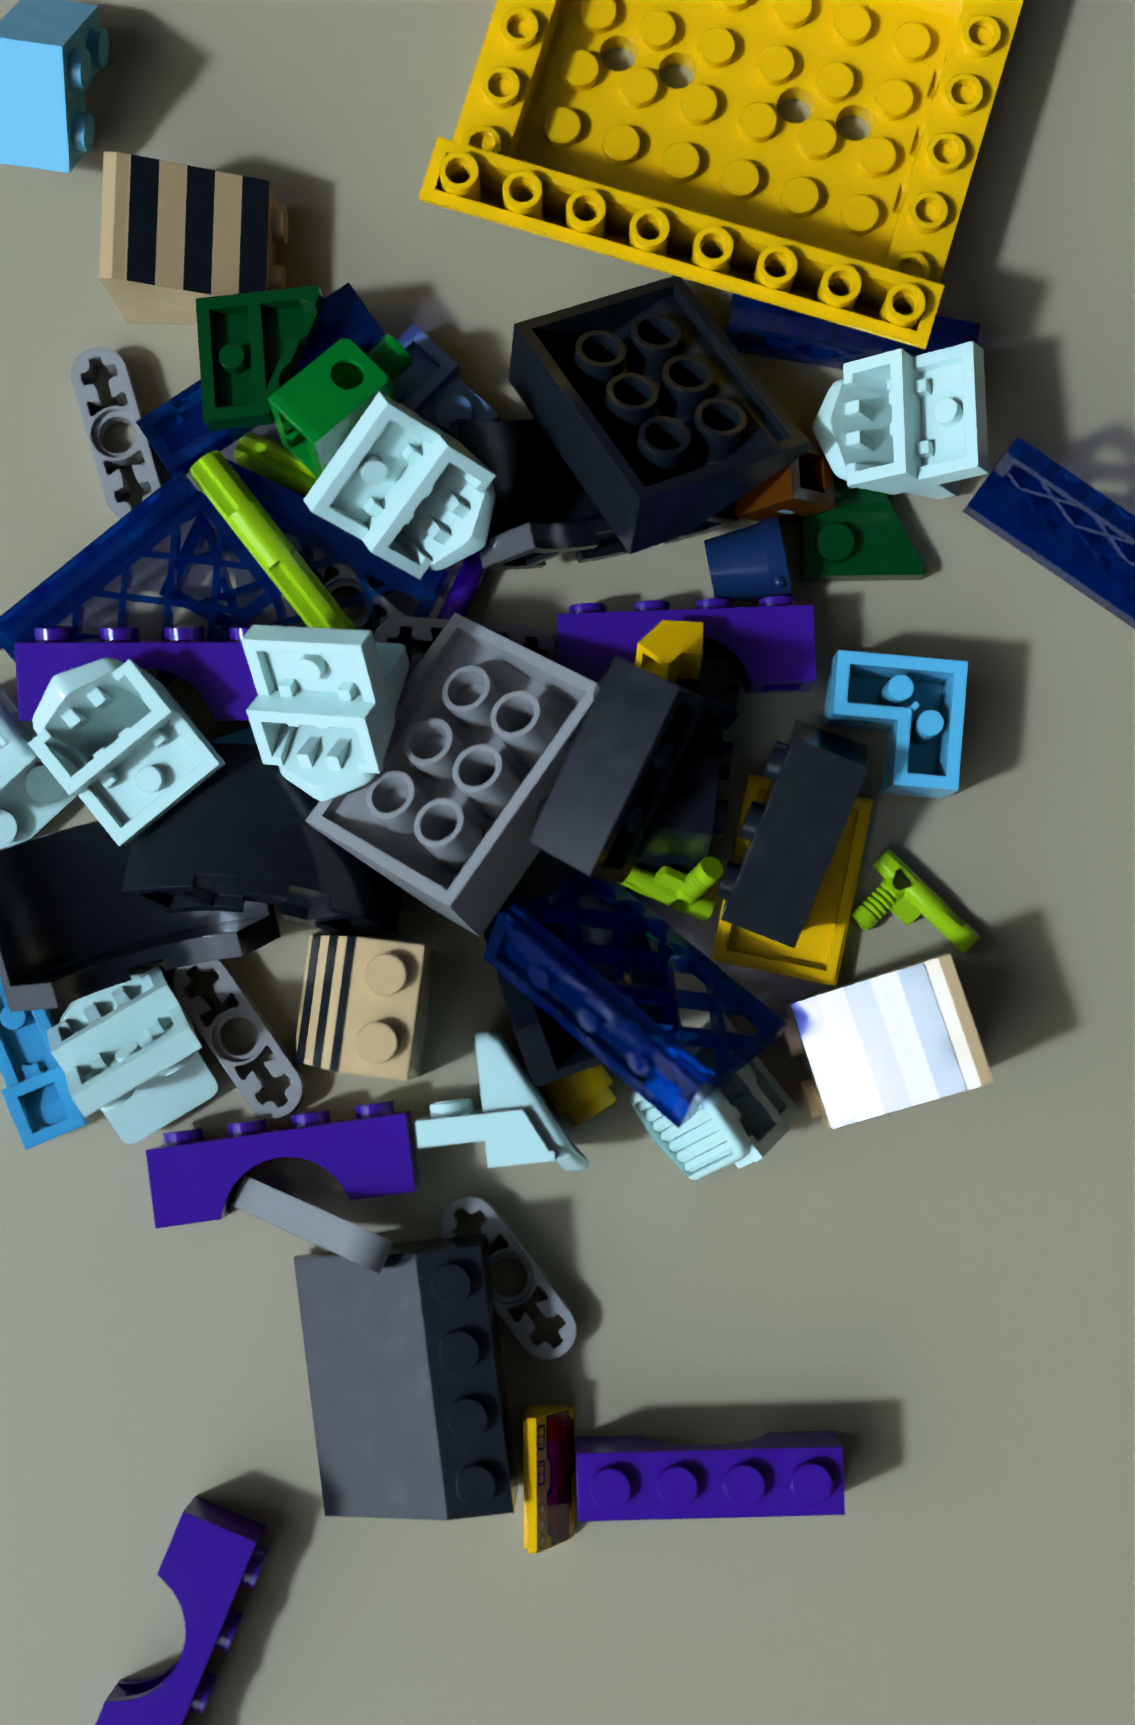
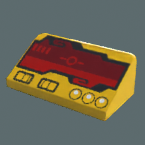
[523,1405,576,1554]

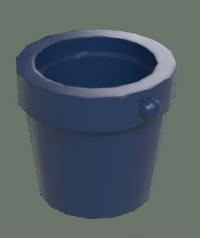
[704,516,792,600]

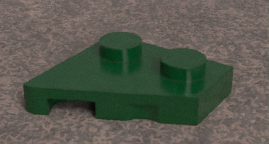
[195,285,324,431]
[799,471,924,582]

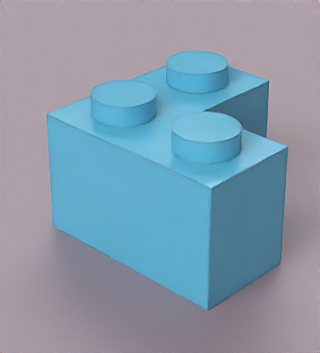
[0,0,109,173]
[824,650,968,799]

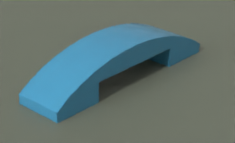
[0,978,88,1150]

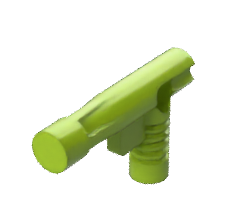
[850,848,981,954]
[618,856,724,922]

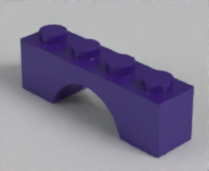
[557,596,817,694]
[15,625,258,721]
[146,1100,420,1229]
[576,1431,845,1522]
[95,1496,269,1725]

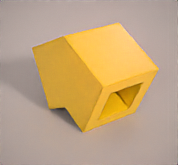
[635,620,703,682]

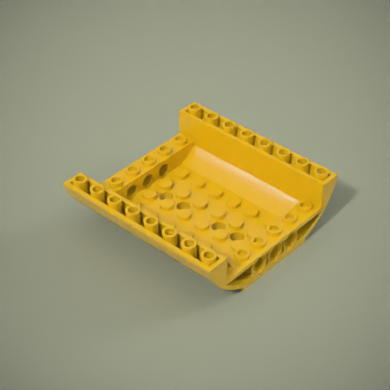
[418,0,1024,349]

